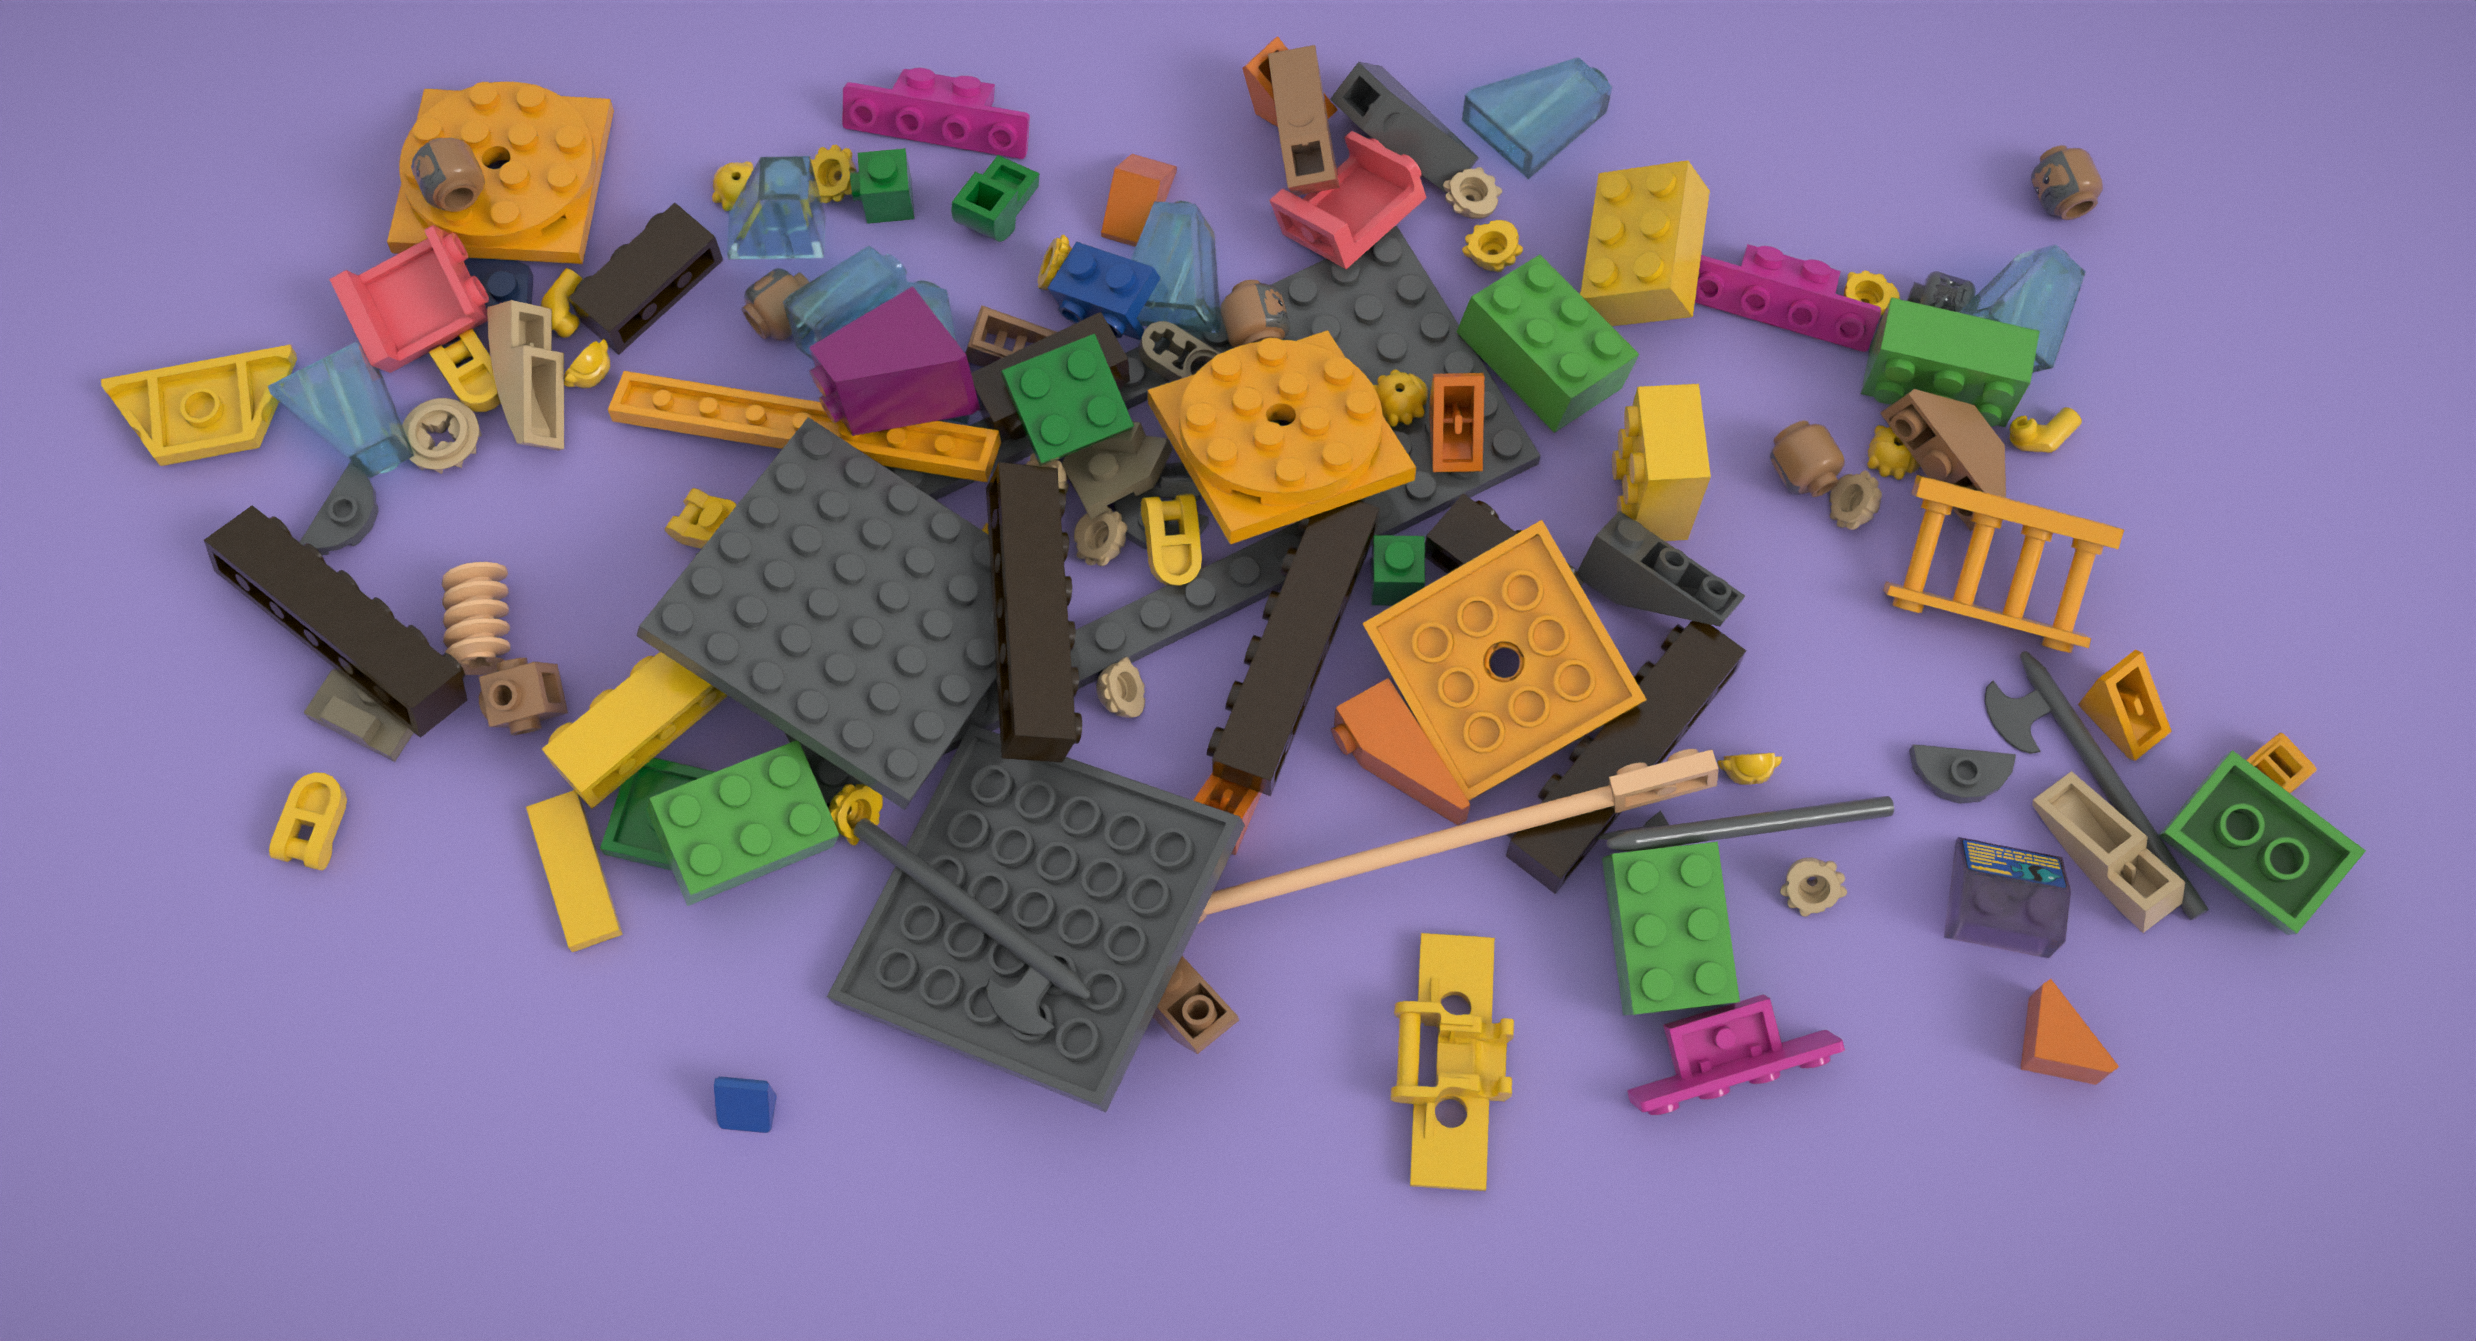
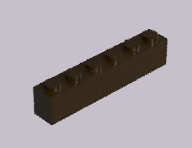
[986,462,1082,762]
[1206,500,1380,796]
[204,505,468,738]
[1506,621,1747,894]

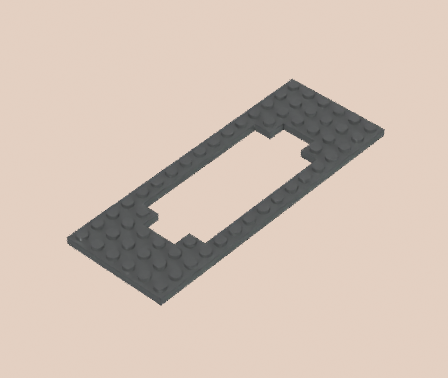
[696,226,1541,809]

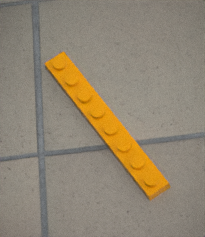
[608,371,1001,483]

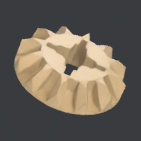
[400,398,482,474]

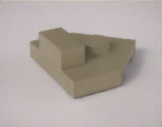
[1062,421,1173,519]
[304,669,414,762]

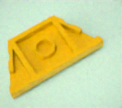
[101,345,297,466]

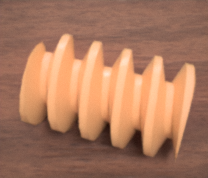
[442,562,511,675]

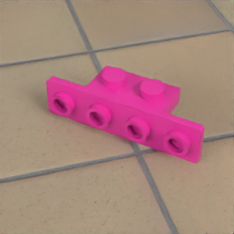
[842,68,1030,159]
[1695,244,1882,352]
[1627,994,1845,1115]

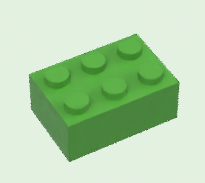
[1456,254,1640,433]
[1861,297,2040,427]
[647,740,839,906]
[2159,750,2366,935]
[1602,841,1740,1016]

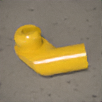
[541,268,583,338]
[2009,407,2082,453]

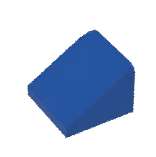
[714,1076,777,1133]

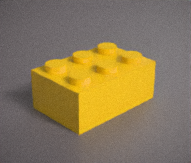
[1580,160,1710,326]
[1612,384,1711,541]

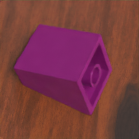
[809,286,980,436]

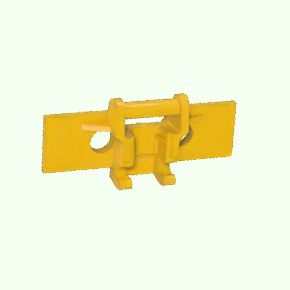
[1390,933,1514,1191]

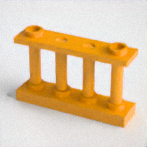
[1883,475,2124,653]

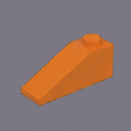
[1331,678,1471,825]

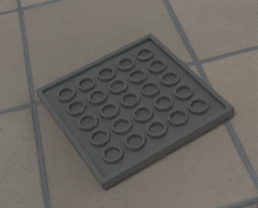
[636,417,997,810]
[827,724,1245,1113]

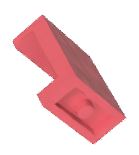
[1269,131,1427,269]
[329,225,489,373]

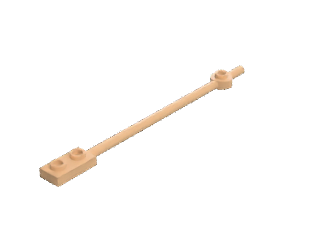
[1198,749,1719,924]

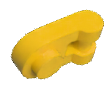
[428,328,501,412]
[664,488,737,549]
[1141,494,1202,586]
[269,772,347,871]

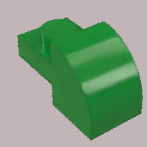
[951,155,1040,242]

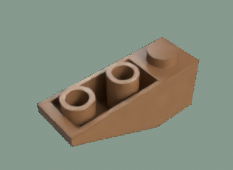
[1268,45,1340,196]

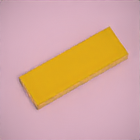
[526,790,623,953]

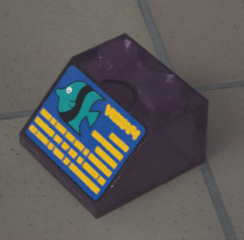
[1944,837,2071,959]

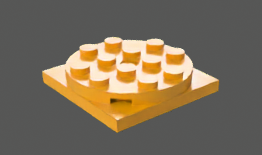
[387,82,614,264]
[1148,330,1416,545]
[1362,520,1647,801]

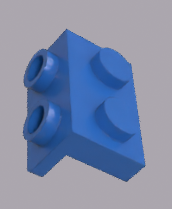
[1047,241,1161,340]

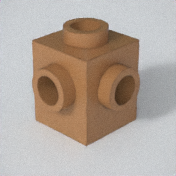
[479,658,568,735]

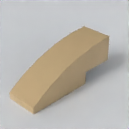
[487,300,564,451]
[2032,771,2185,933]

